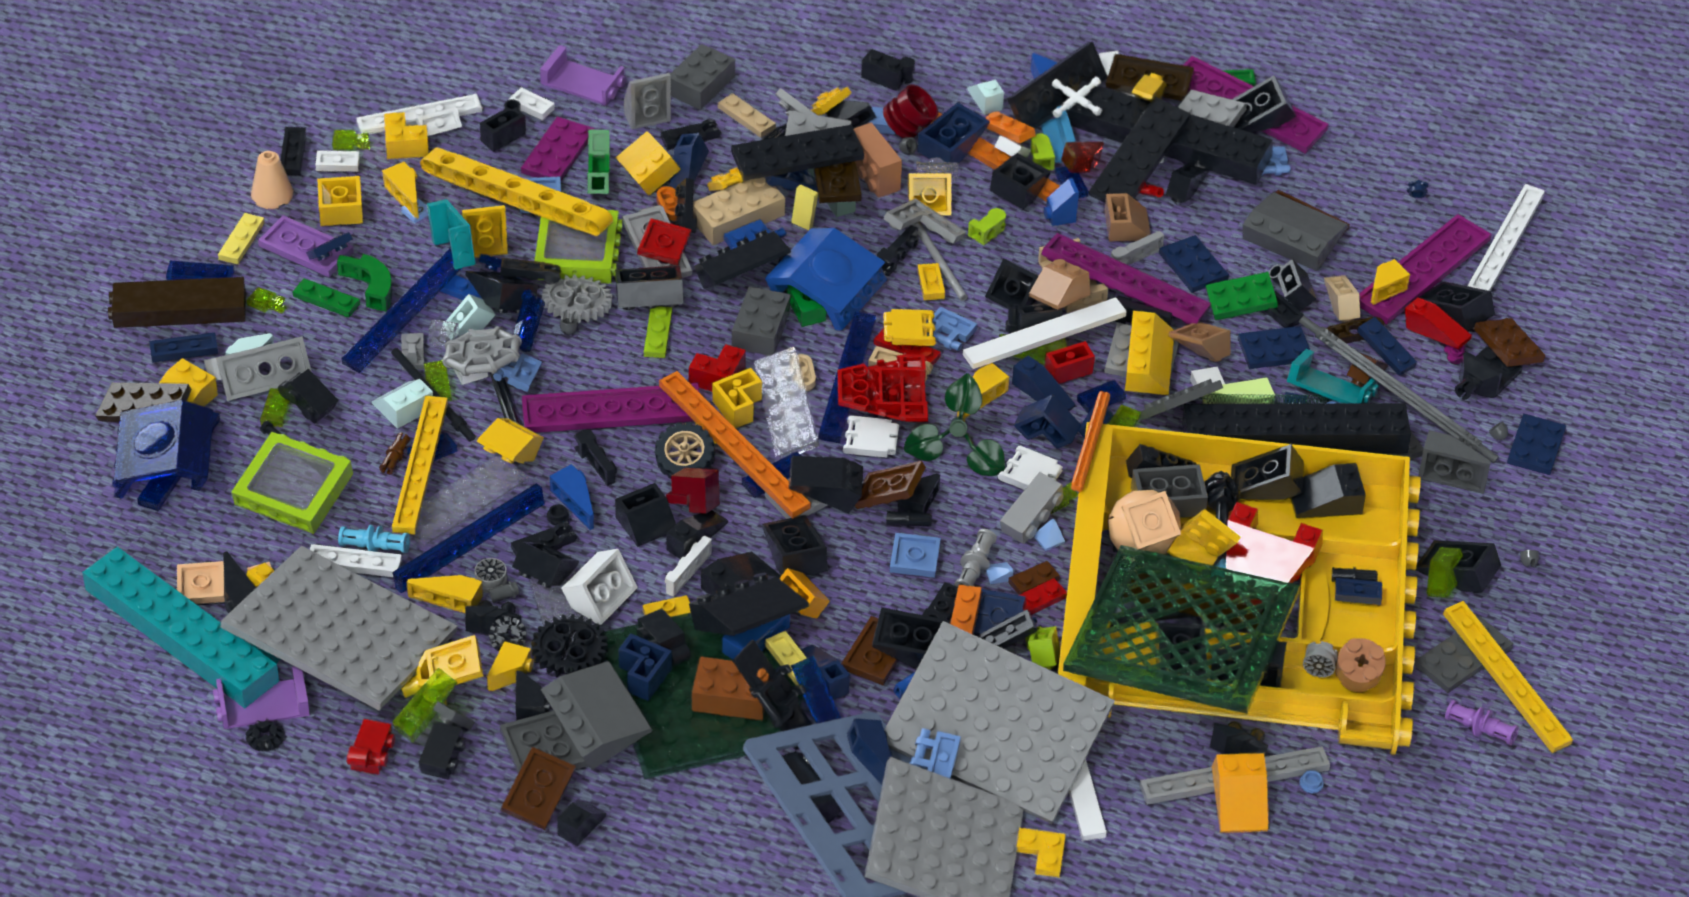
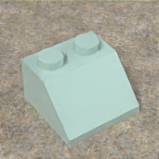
[372,379,433,429]

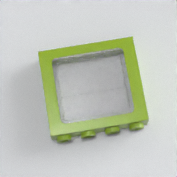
[534,210,623,284]
[231,432,353,534]

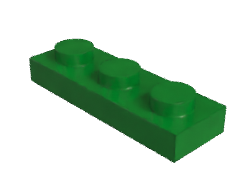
[293,278,360,318]

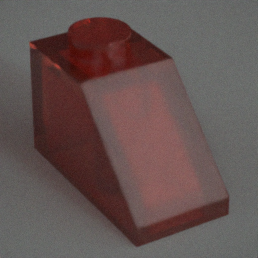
[1061,141,1104,173]

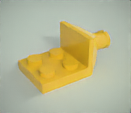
[1167,509,1241,578]
[401,635,483,705]

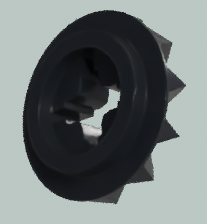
[489,616,527,651]
[246,718,285,751]

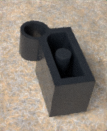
[480,99,526,152]
[1269,259,1316,311]
[637,608,691,666]
[418,721,466,780]

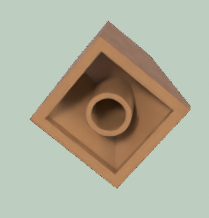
[1169,322,1231,362]

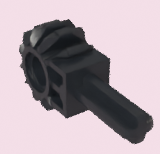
[1205,471,1241,526]

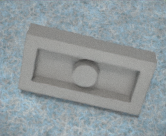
[401,333,424,370]

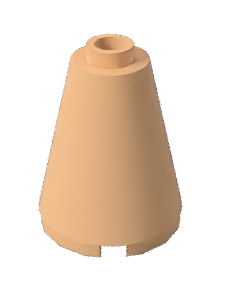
[251,151,293,209]

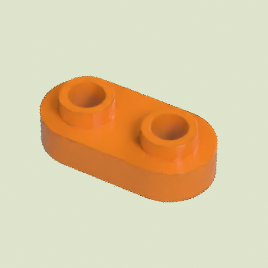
[656,186,677,221]

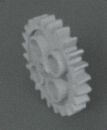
[542,275,612,323]

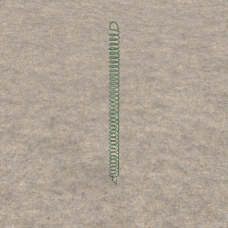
[1200,394,1333,404]

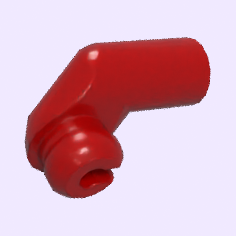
[1139,183,1164,198]

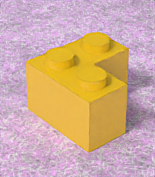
[384,112,429,159]
[712,368,762,428]

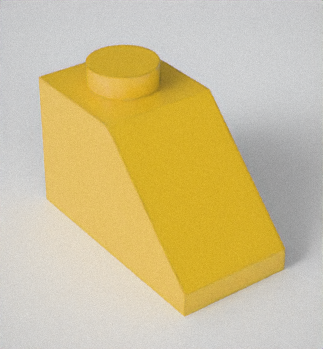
[1371,259,1410,305]
[487,641,534,691]

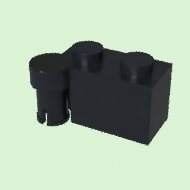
[861,49,915,91]
[1005,303,1063,333]
[278,369,339,424]

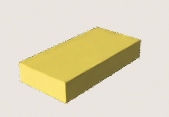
[791,185,818,231]

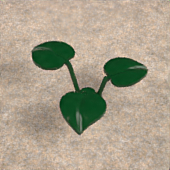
[904,373,1005,476]

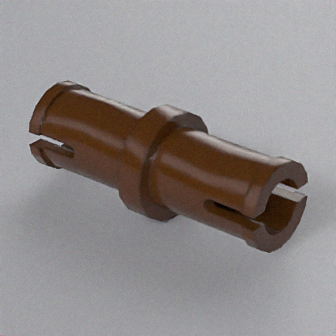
[379,432,410,475]

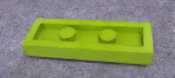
[644,306,672,358]

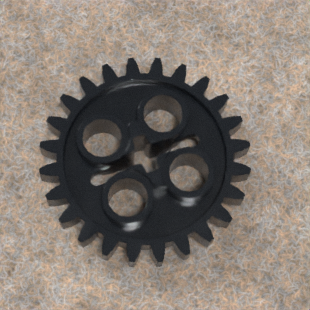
[531,614,608,678]

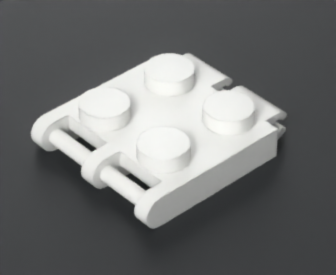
[843,416,899,458]
[998,446,1063,490]

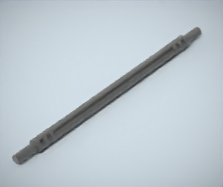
[1299,316,1499,463]

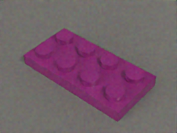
[521,117,594,182]

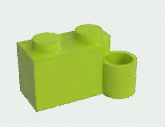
[1025,626,1060,670]

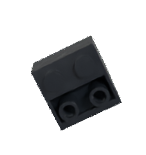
[615,483,676,547]

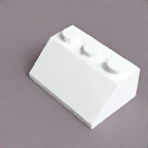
[561,549,638,625]

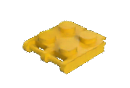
[707,167,743,191]
[883,309,936,346]

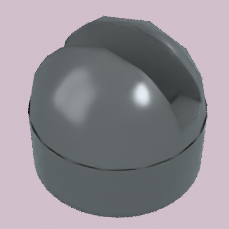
[899,138,917,154]
[560,318,578,335]
[1489,421,1508,440]
[1520,550,1539,567]

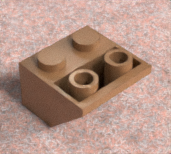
[1104,193,1151,241]

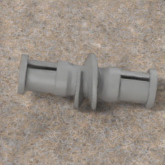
[954,529,997,587]

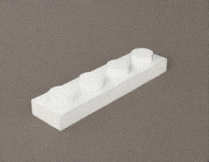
[310,544,402,578]

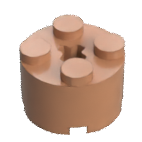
[1335,638,1386,693]

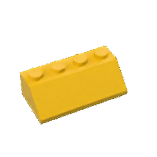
[1125,311,1174,395]

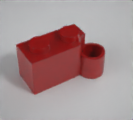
[347,719,395,775]

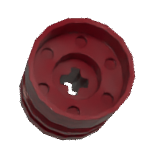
[883,84,938,138]

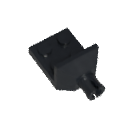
[1455,346,1523,400]

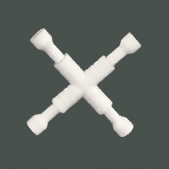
[1052,77,1102,118]

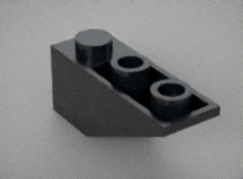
[1126,444,1197,478]

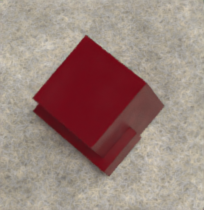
[666,468,720,513]

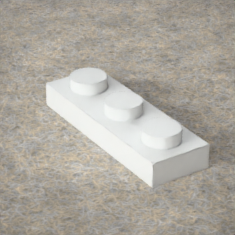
[665,536,712,597]

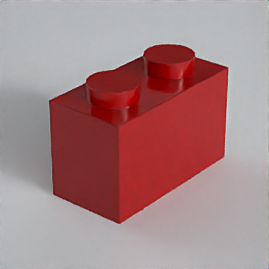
[1045,341,1095,384]

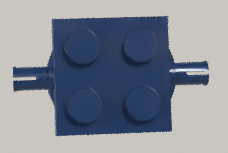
[974,589,1038,636]

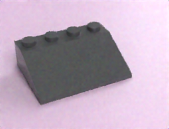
[1243,192,1348,271]
[541,661,653,770]

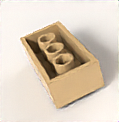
[693,177,785,245]

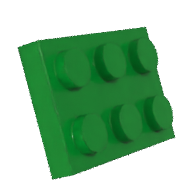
[1206,272,1278,320]

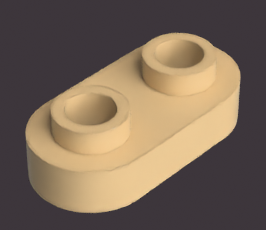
[790,354,816,391]

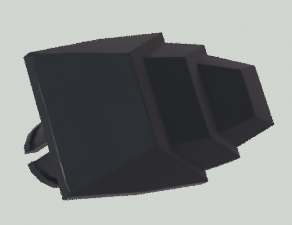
[465,600,521,634]
[1209,721,1268,757]

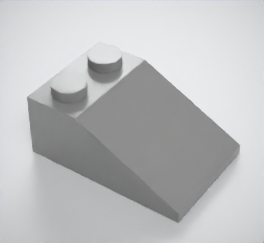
[624,73,671,130]

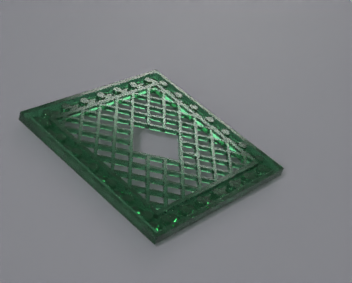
[1063,545,1300,714]

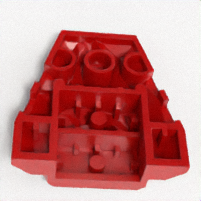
[837,354,928,422]

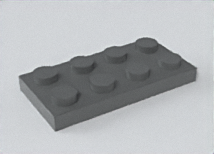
[1414,616,1514,693]

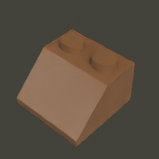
[1029,259,1090,310]

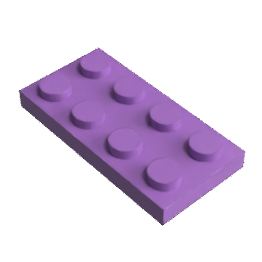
[258,215,354,277]

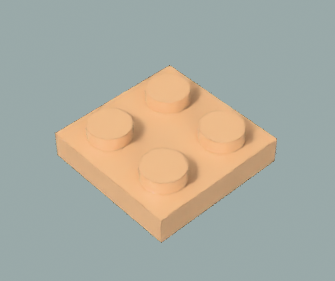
[177,561,225,604]

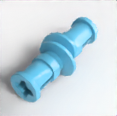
[338,525,410,553]

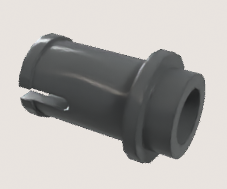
[488,581,519,603]

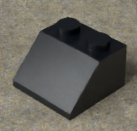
[989,153,1051,209]
[985,258,1039,311]
[512,542,579,588]

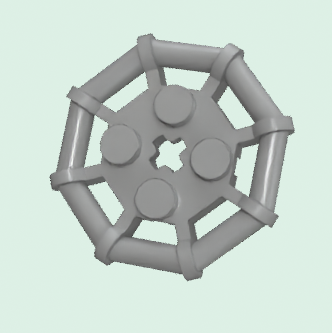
[442,326,522,376]

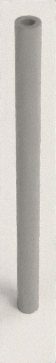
[912,221,968,301]

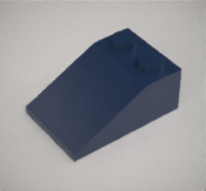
[918,102,990,171]

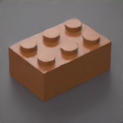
[692,657,765,720]

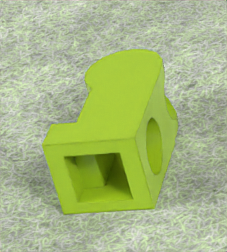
[1030,133,1055,170]
[968,208,1006,246]

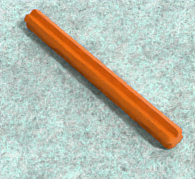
[1071,391,1110,492]

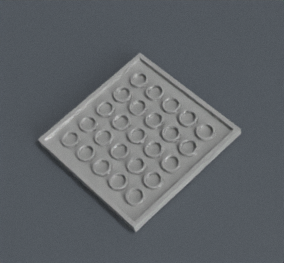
[865,757,1023,897]

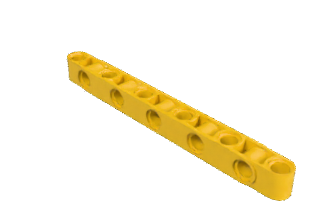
[420,147,613,236]

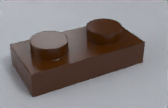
[1008,561,1060,595]

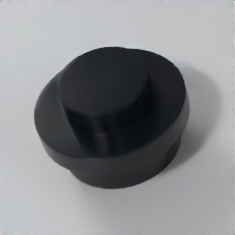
[547,504,569,525]

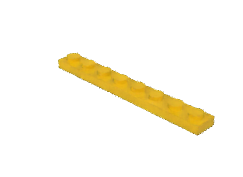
[392,396,448,534]
[1443,601,1573,753]

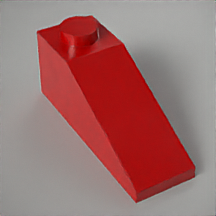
[1405,297,1472,349]

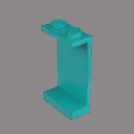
[427,199,476,269]
[1287,349,1379,403]

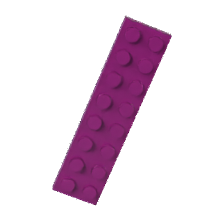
[1183,56,1329,153]
[1359,214,1492,324]
[1041,233,1211,324]
[522,383,699,433]

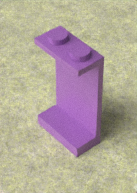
[540,45,626,106]
[213,667,310,729]

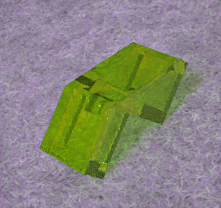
[1426,547,1463,598]

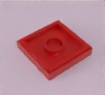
[637,218,691,266]

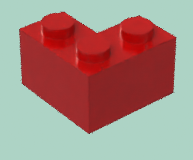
[689,344,746,392]

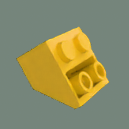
[477,418,544,464]

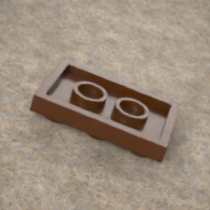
[1474,318,1545,367]
[855,461,926,509]
[841,616,899,686]
[501,747,576,830]

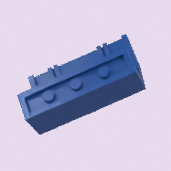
[765,228,887,330]

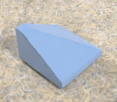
[1034,519,1065,551]
[986,562,1013,584]

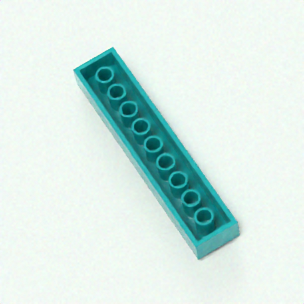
[82,546,279,709]

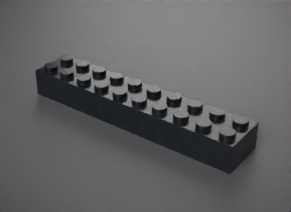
[1066,81,1273,185]
[1182,403,1411,454]

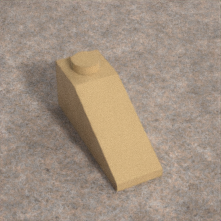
[1324,275,1360,322]

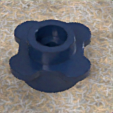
[1407,180,1429,198]

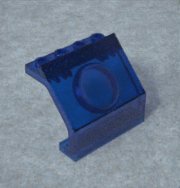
[112,400,213,498]

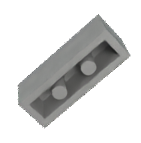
[1000,472,1064,544]

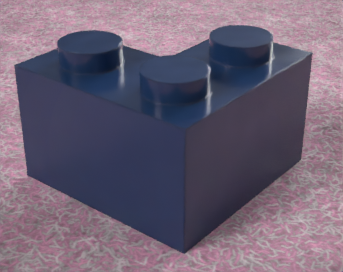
[1014,394,1081,449]
[619,633,672,701]

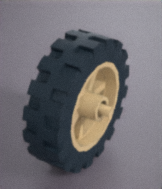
[655,422,715,479]

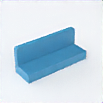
[1040,106,1077,163]

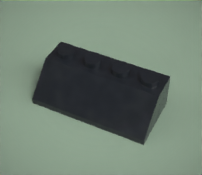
[694,230,791,289]

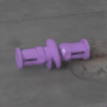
[1445,700,1519,746]

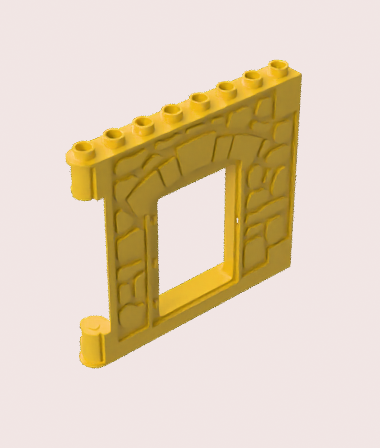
[1058,422,1421,755]

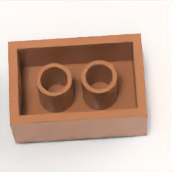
[854,122,902,198]

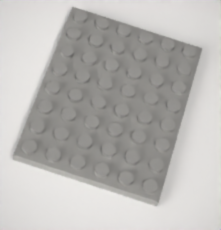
[221,546,457,710]
[885,621,1115,824]

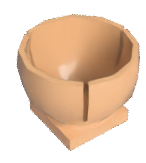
[1108,490,1181,562]

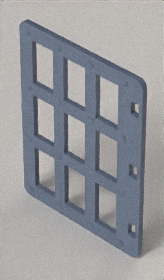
[743,712,911,897]

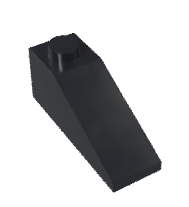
[1166,163,1210,203]
[666,510,728,559]
[223,551,256,613]

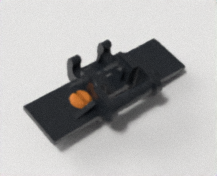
[732,640,813,750]

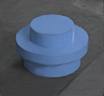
[1299,770,1324,793]

